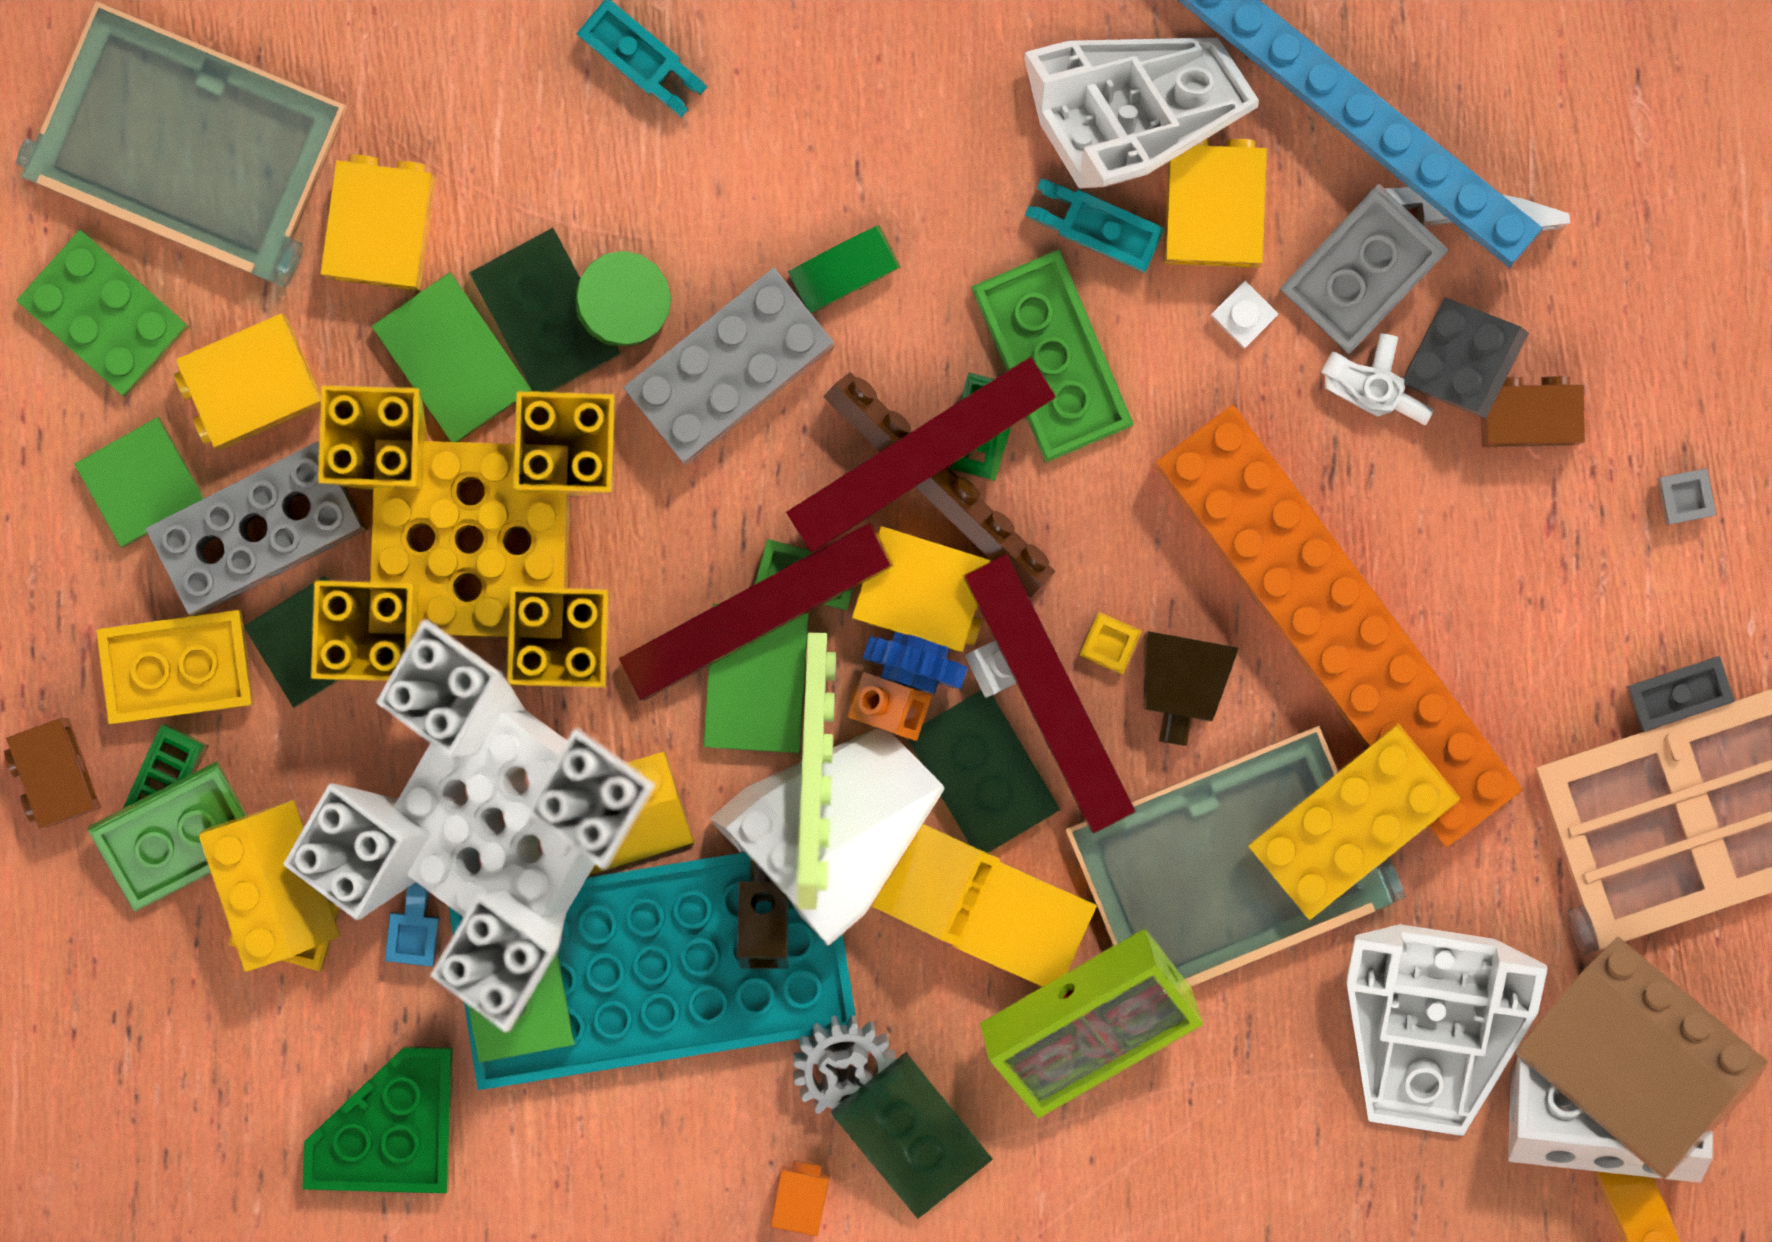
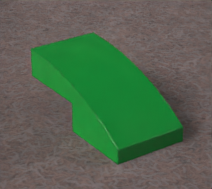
[788,225,901,313]

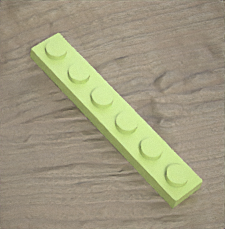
[797,632,836,909]

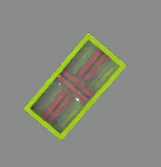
[980,928,1204,1118]

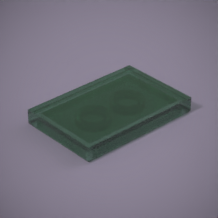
[469,228,622,392]
[907,690,1060,853]
[830,1052,993,1219]

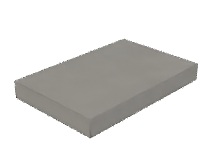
[1280,184,1449,354]

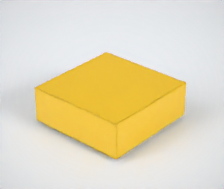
[1079,612,1142,675]

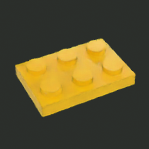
[96,610,254,724]

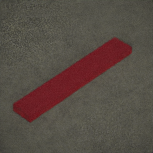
[786,356,1057,553]
[619,523,894,701]
[962,554,1136,834]

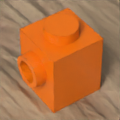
[848,672,932,741]

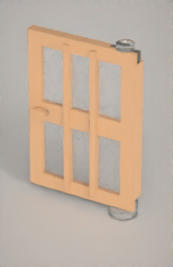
[1534,689,1772,955]

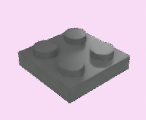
[1404,298,1529,419]

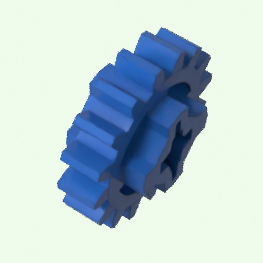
[863,631,968,694]

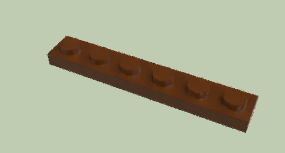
[823,372,1056,597]

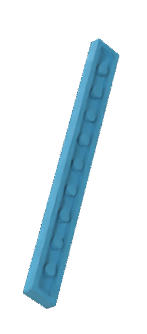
[1177,0,1543,268]

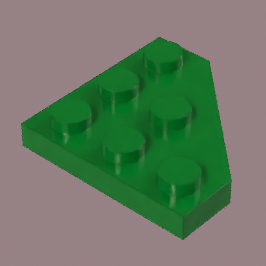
[302,1046,453,1194]

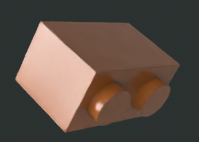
[1482,376,1585,447]
[4,718,101,828]

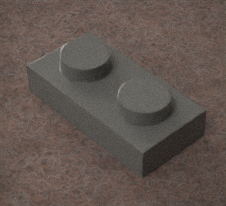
[1626,656,1735,732]

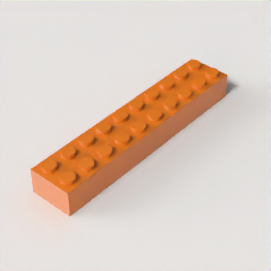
[1153,404,1524,848]

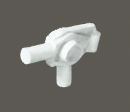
[1321,333,1434,426]

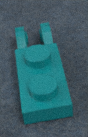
[576,0,707,118]
[1024,179,1165,274]

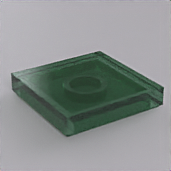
[243,576,340,708]

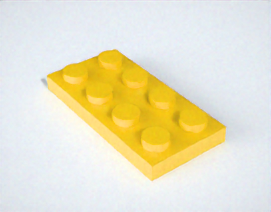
[1248,724,1460,920]

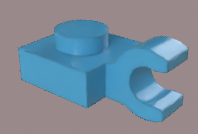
[385,882,440,967]

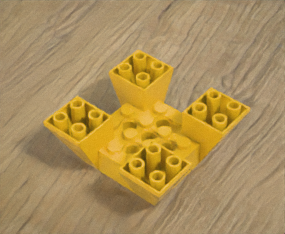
[311,385,615,688]

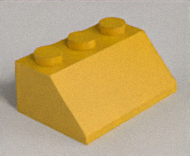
[539,751,694,875]
[198,799,340,972]

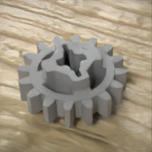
[792,1015,897,1120]

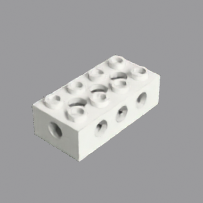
[1508,1056,1713,1183]

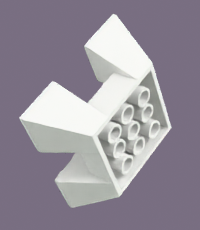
[283,620,655,1032]

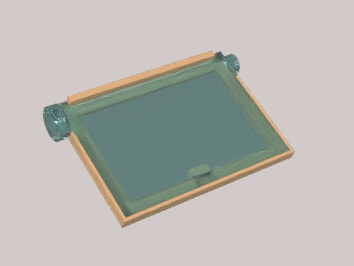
[16,1,347,287]
[1066,726,1406,987]

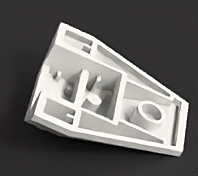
[1024,38,1259,189]
[709,728,945,946]
[1346,924,1547,1136]

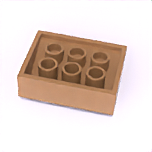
[1515,937,1768,1180]

